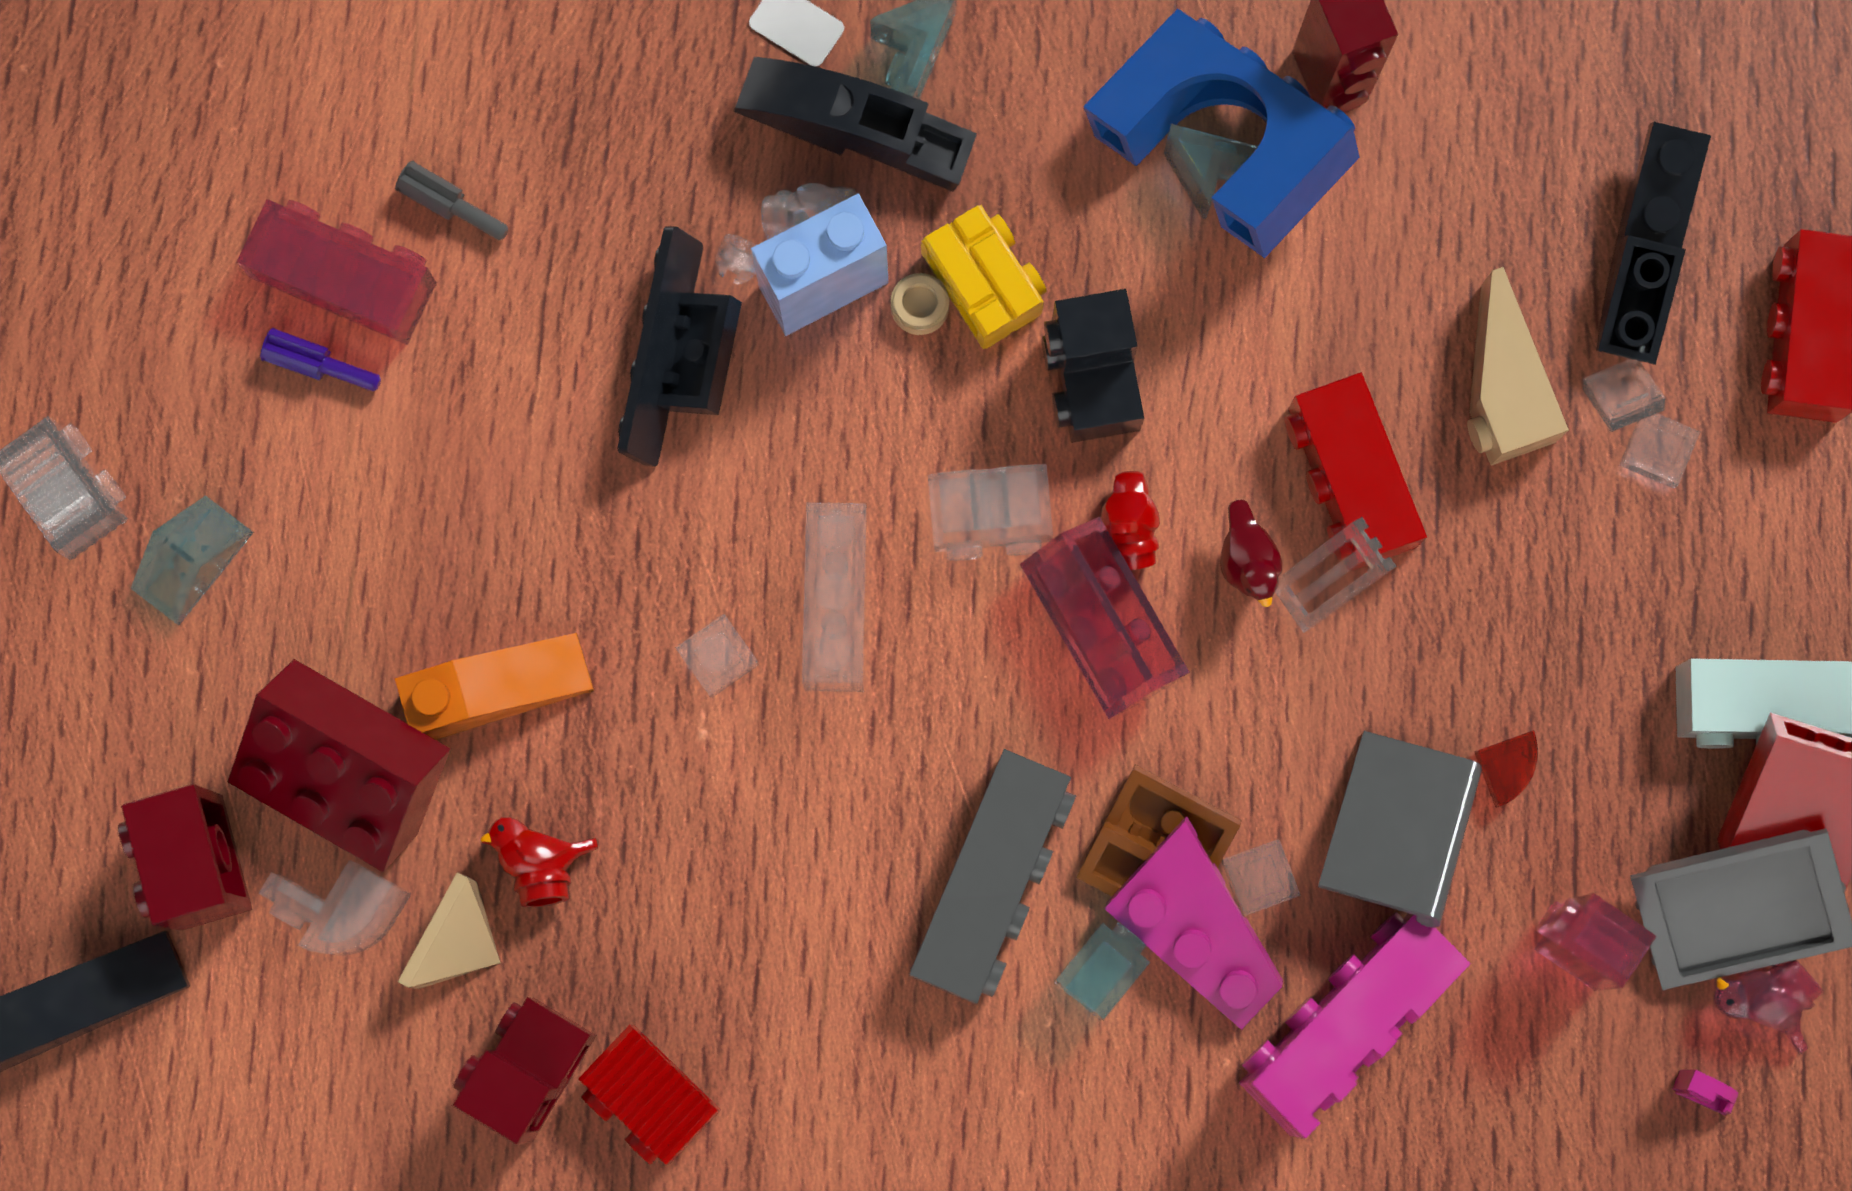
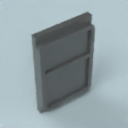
[1630,828,1852,990]

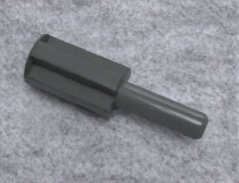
[395,160,509,240]

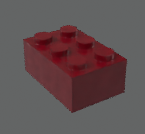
[227,659,451,872]

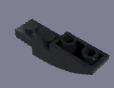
[733,57,977,192]
[1596,122,1711,365]

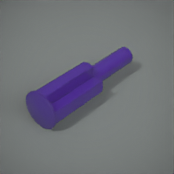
[260,328,381,392]

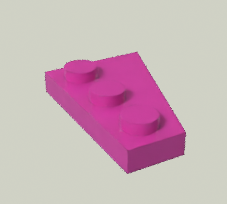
[1104,816,1283,1030]

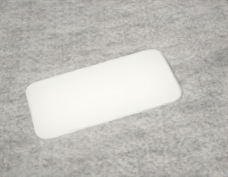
[749,0,844,66]

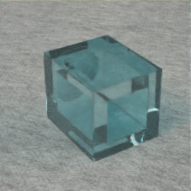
[1054,923,1150,1020]

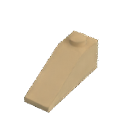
[1467,267,1569,466]

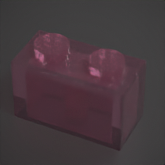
[1534,893,1657,991]

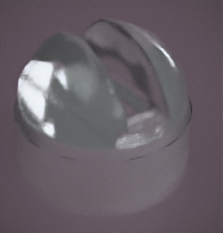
[715,234,756,284]

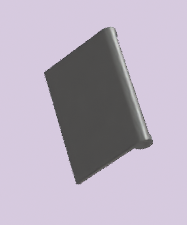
[1318,731,1482,927]

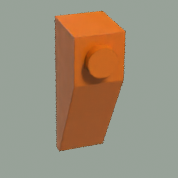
[394,633,594,740]

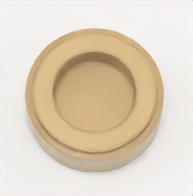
[891,273,949,335]

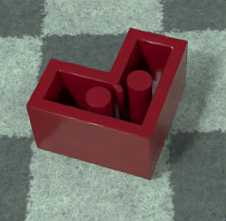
[452,997,597,1145]

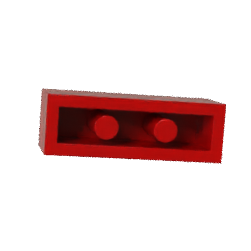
[1761,229,1852,423]
[1284,372,1427,571]

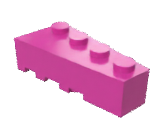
[1239,912,1471,1139]

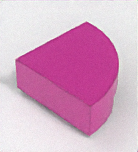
[1672,1069,1739,1115]

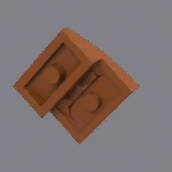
[1076,764,1242,897]

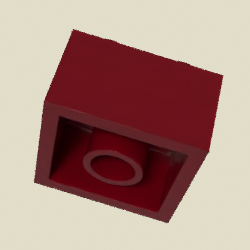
[118,784,253,931]

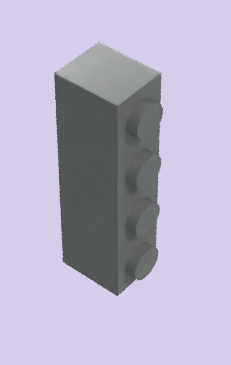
[909,749,1076,1004]

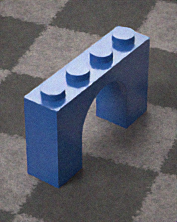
[1083,8,1360,258]

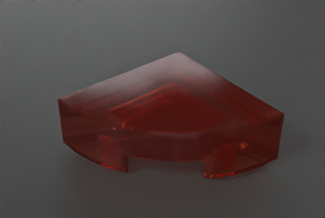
[1474,730,1538,808]

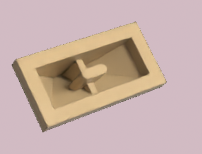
[398,873,500,989]

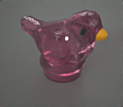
[1714,960,1824,1054]

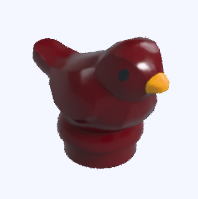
[1220,500,1282,607]

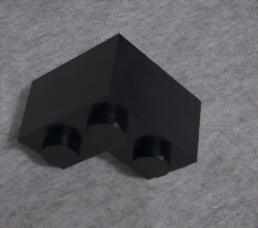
[1042,289,1145,443]

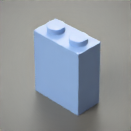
[751,193,888,336]

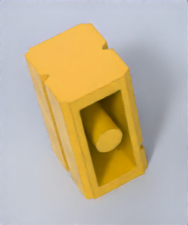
[921,205,1047,349]

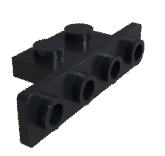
[617,226,742,467]

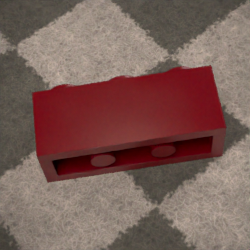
[1292,0,1398,112]

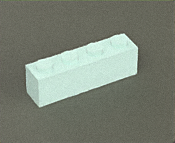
[1676,659,1852,749]

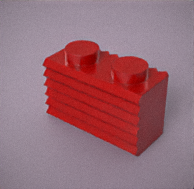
[578,1024,721,1165]

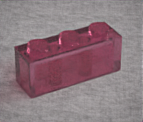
[236,199,437,345]
[1020,517,1190,719]

